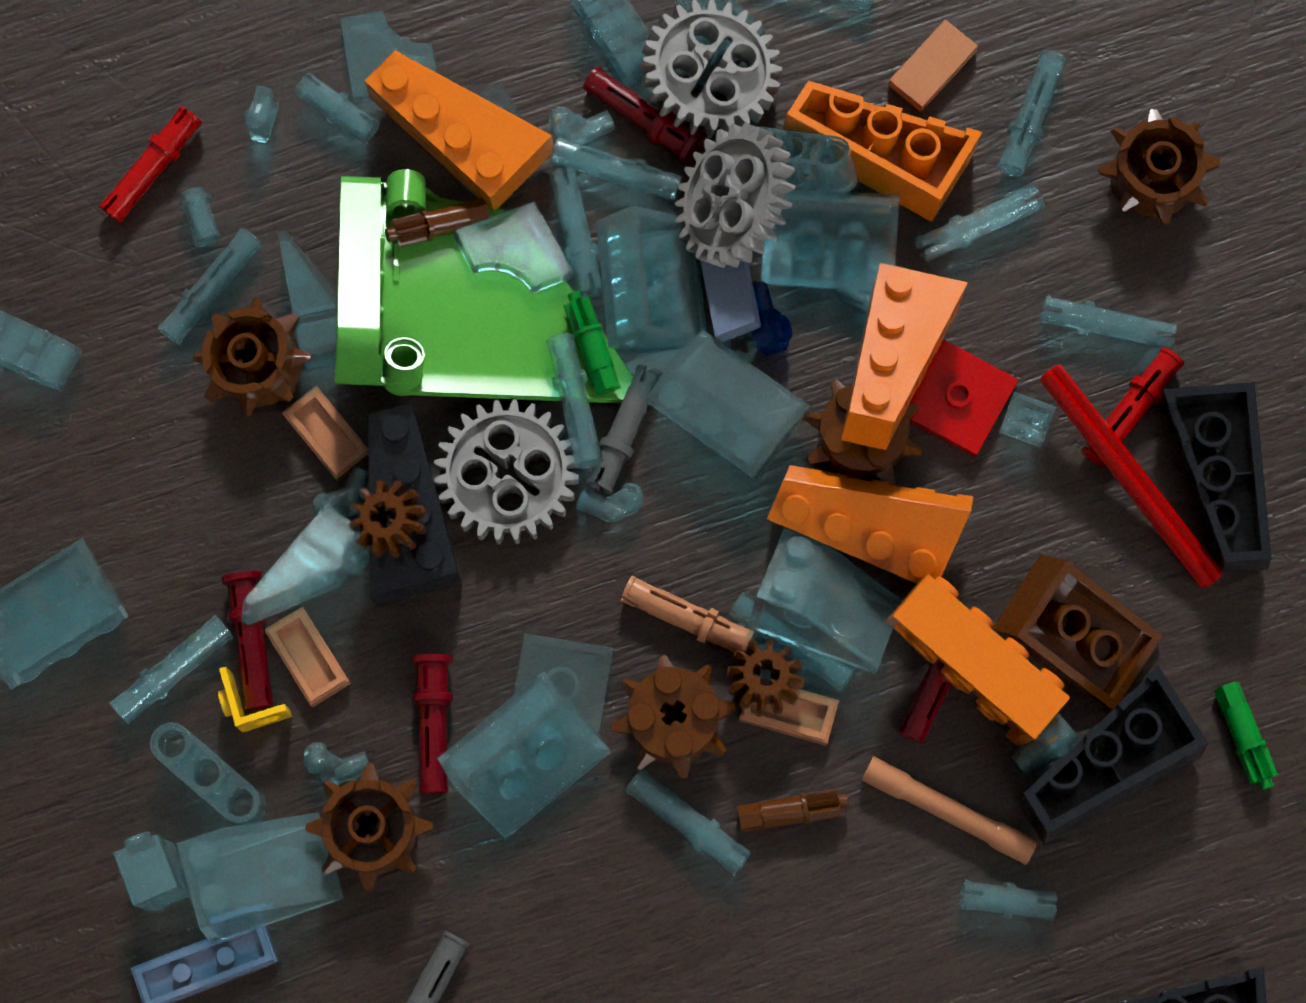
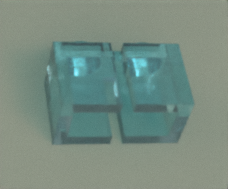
[113,832,194,913]

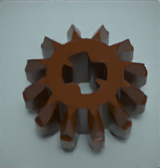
[349,480,427,558]
[726,638,805,717]

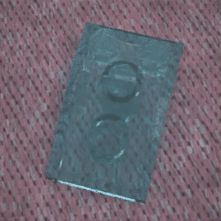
[747,528,903,675]
[176,812,344,944]

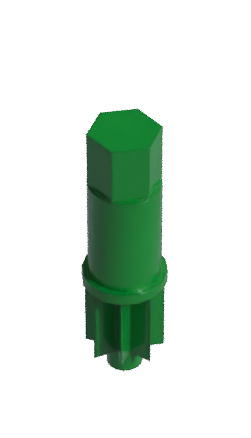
[563,291,621,396]
[1214,682,1278,791]

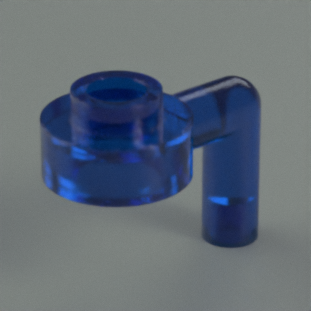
[752,280,792,356]

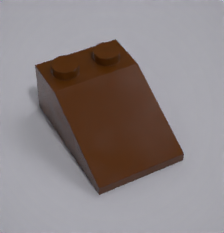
[992,554,1163,710]

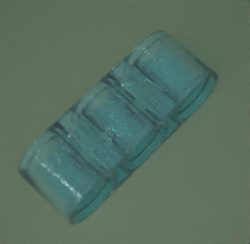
[570,0,651,88]
[755,126,858,196]
[0,311,82,391]
[150,722,267,828]

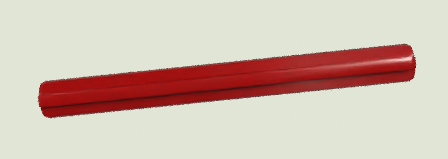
[1040,364,1222,588]

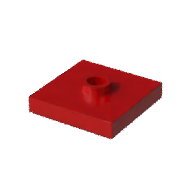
[909,339,1019,458]

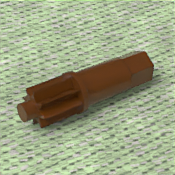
[385,198,490,248]
[737,788,849,832]

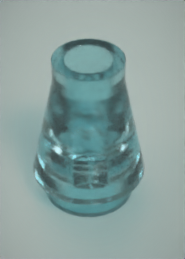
[1011,713,1081,777]

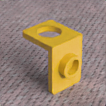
[218,666,292,732]

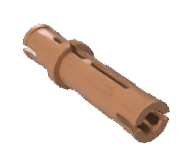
[620,575,755,653]

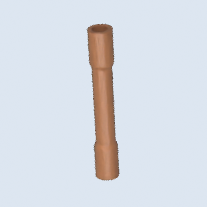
[861,756,1038,865]

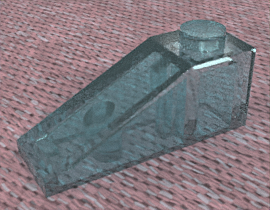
[277,230,337,369]
[242,505,369,625]

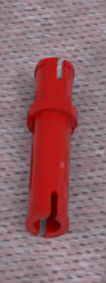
[99,106,203,224]
[1081,347,1184,467]

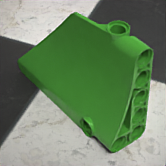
[335,169,633,404]

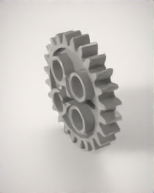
[640,0,782,138]
[675,123,795,268]
[434,399,579,545]

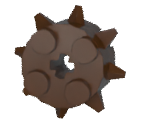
[1099,109,1220,225]
[193,298,312,417]
[803,380,923,485]
[611,655,736,780]
[305,763,433,891]

